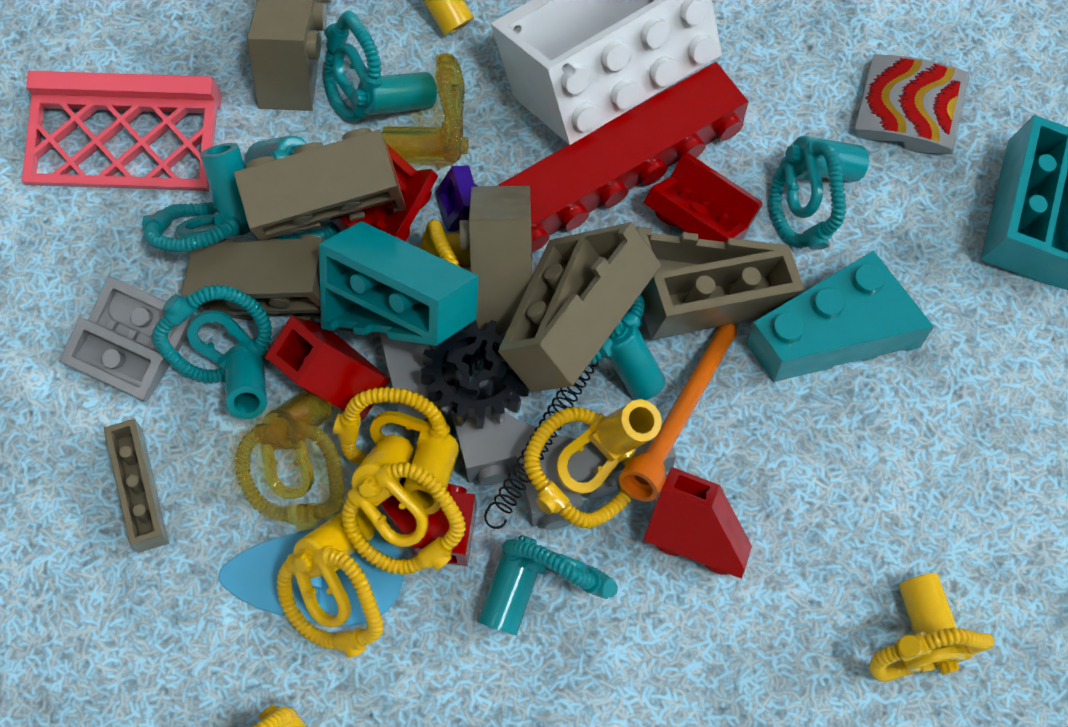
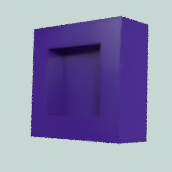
[435,165,478,231]

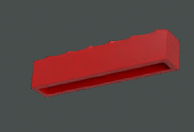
[497,62,749,253]

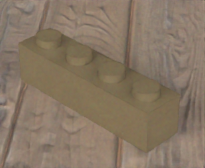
[104,419,169,553]

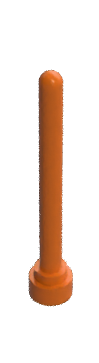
[618,324,737,502]

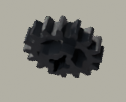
[421,320,530,429]

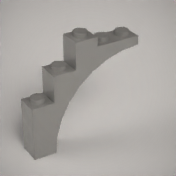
[379,332,676,530]

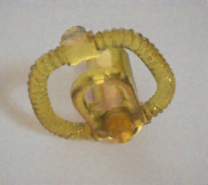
[382,53,469,164]
[235,389,345,530]

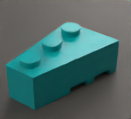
[980,115,1068,290]
[319,221,479,346]
[746,250,934,382]

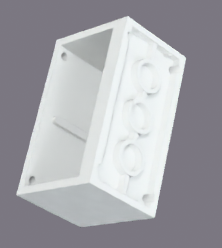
[490,0,722,145]

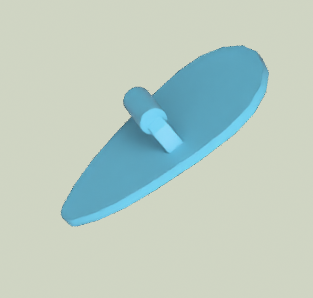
[219,529,404,626]

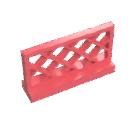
[22,71,222,191]

